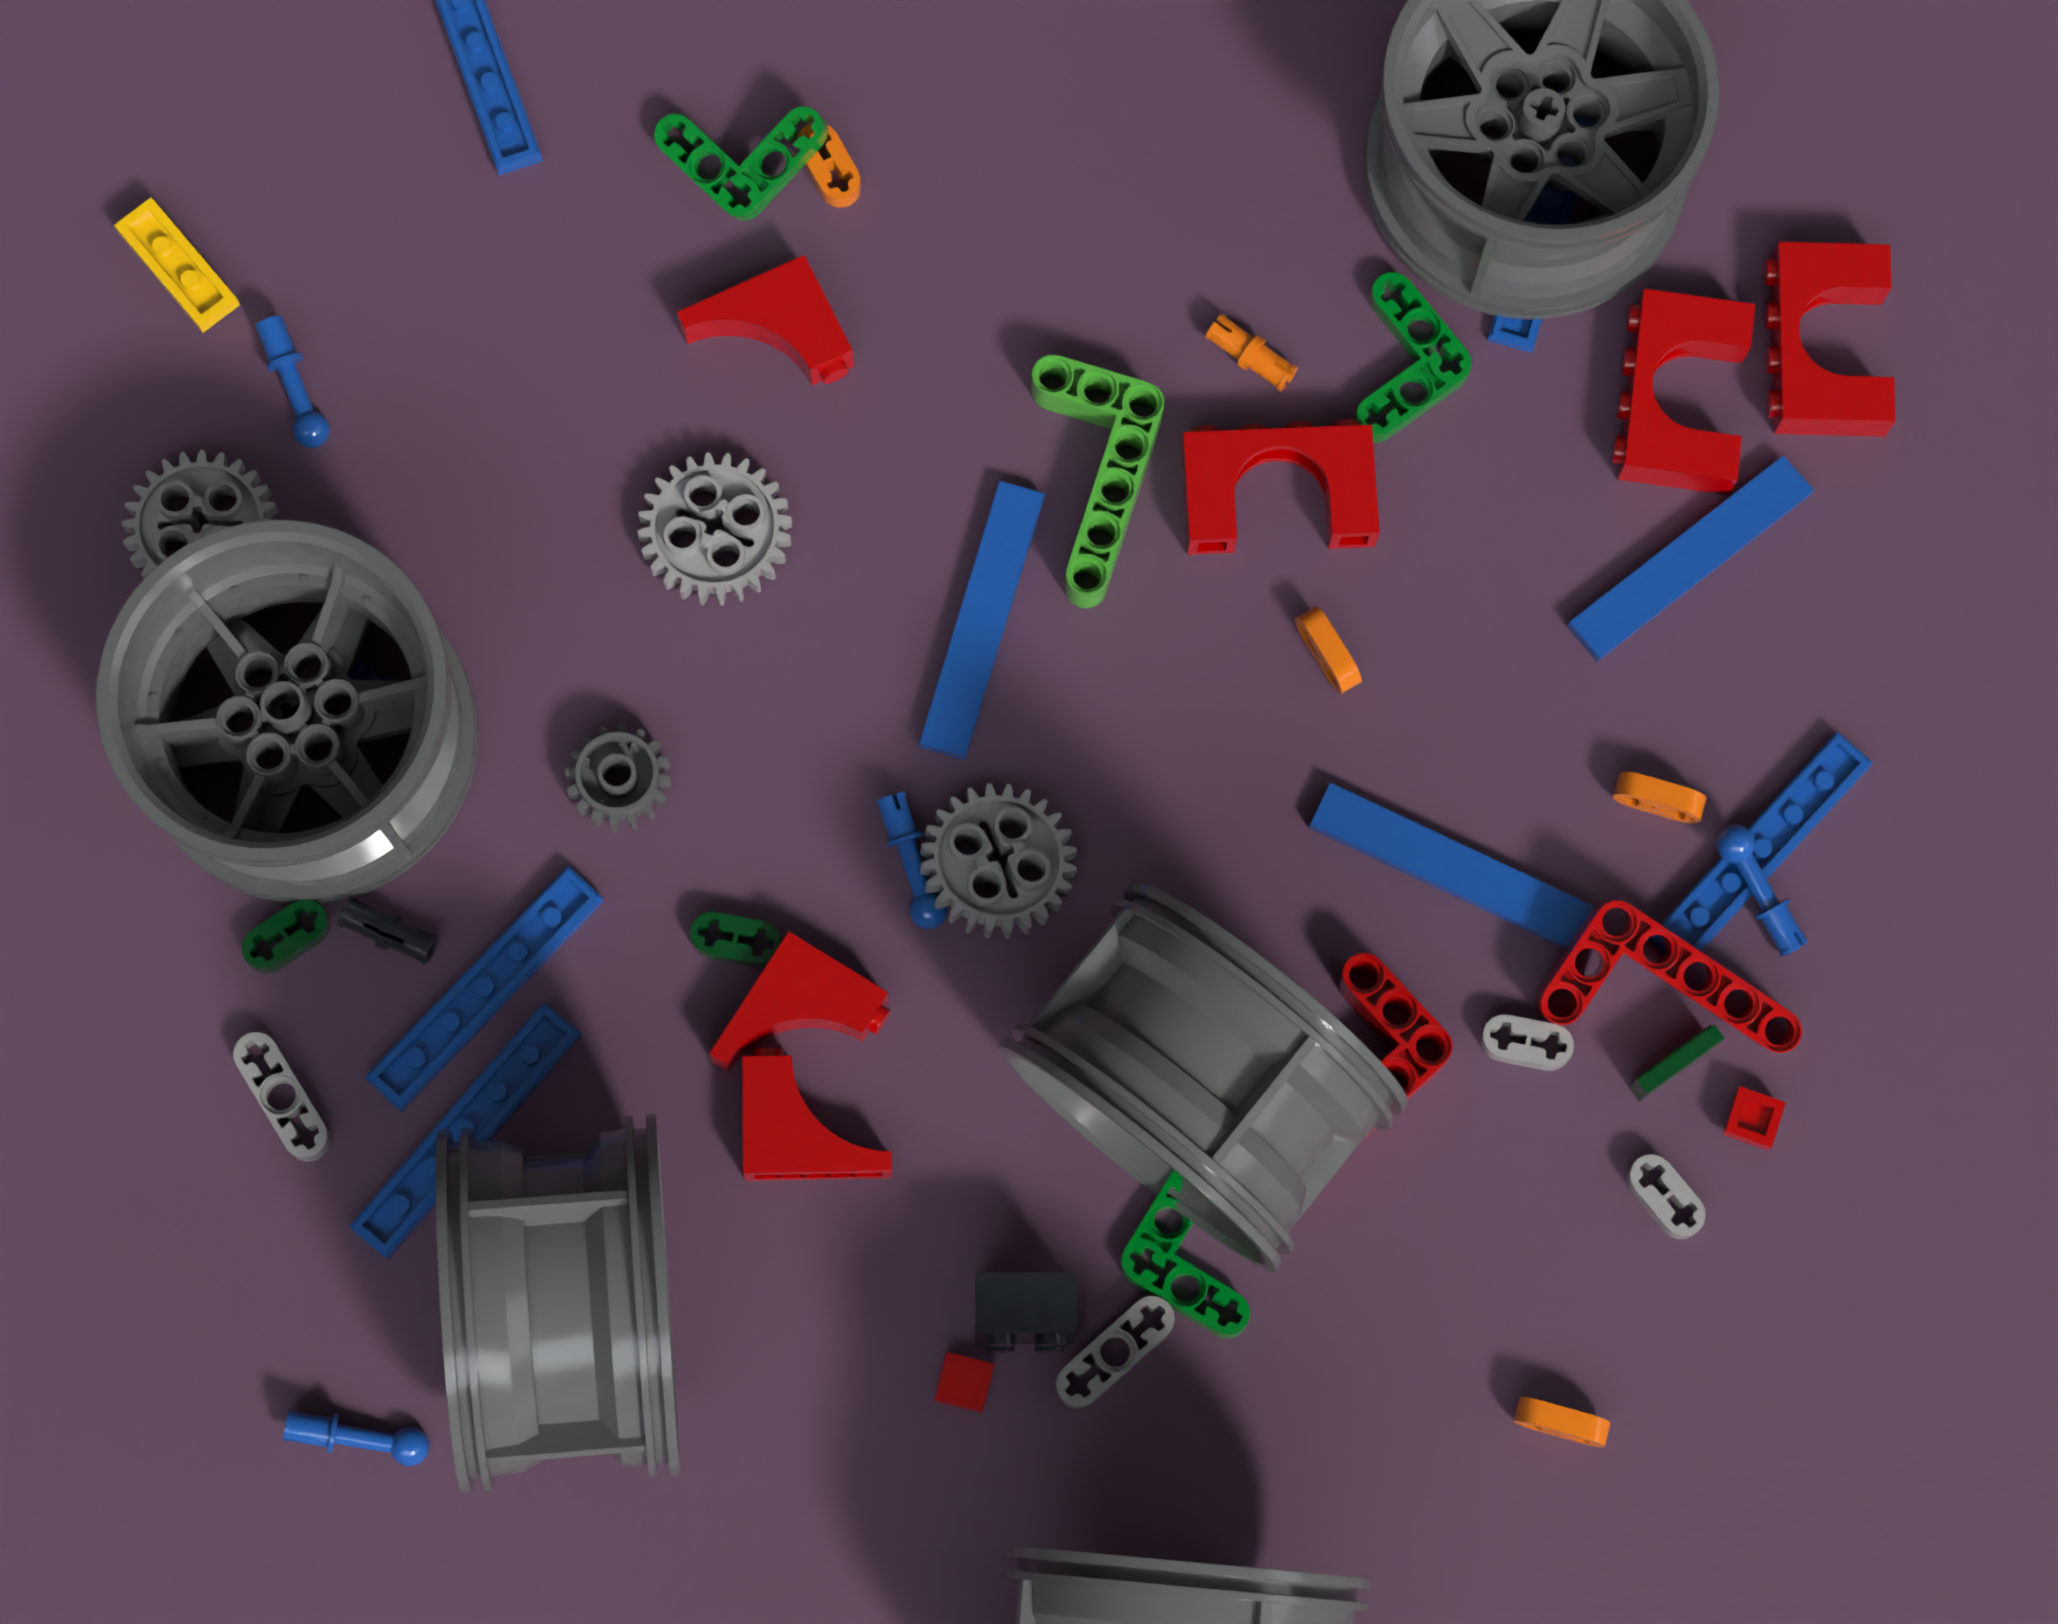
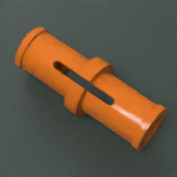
[1205,314,1298,392]

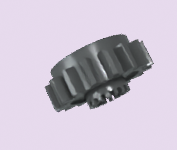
[565,724,672,832]

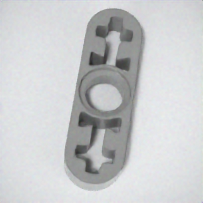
[233,1032,331,1162]
[1055,1296,1175,1409]

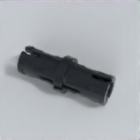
[338,897,439,965]

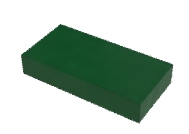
[1629,1024,1725,1102]

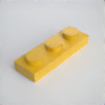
[114,197,240,333]

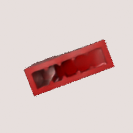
[677,255,854,386]
[709,932,891,1072]
[742,1048,892,1181]

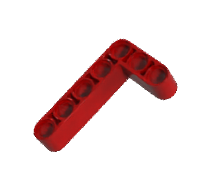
[1536,899,1802,1053]
[1338,953,1453,1145]

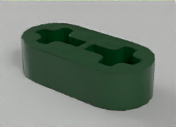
[242,900,330,974]
[690,912,782,968]

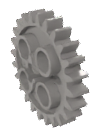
[121,450,279,579]
[638,452,792,606]
[920,783,1077,939]

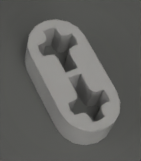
[1480,1015,1574,1071]
[1626,1154,1706,1239]

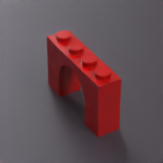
[1763,242,1896,437]
[1611,289,1755,495]
[1181,420,1380,555]

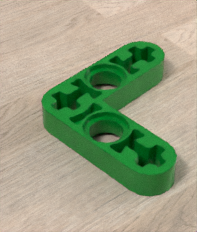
[654,106,828,221]
[1354,272,1472,443]
[1121,1170,1250,1339]

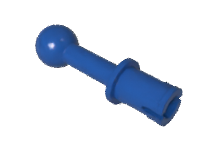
[255,315,330,448]
[875,791,948,930]
[1716,824,1809,957]
[282,1410,430,1466]

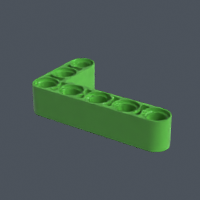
[1031,354,1164,608]

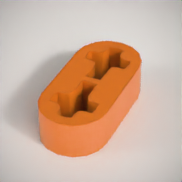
[798,123,861,208]
[1295,606,1362,694]
[1613,772,1707,823]
[1513,1397,1611,1448]

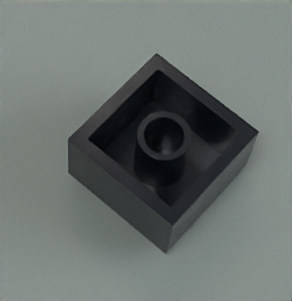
[975,1272,1077,1353]

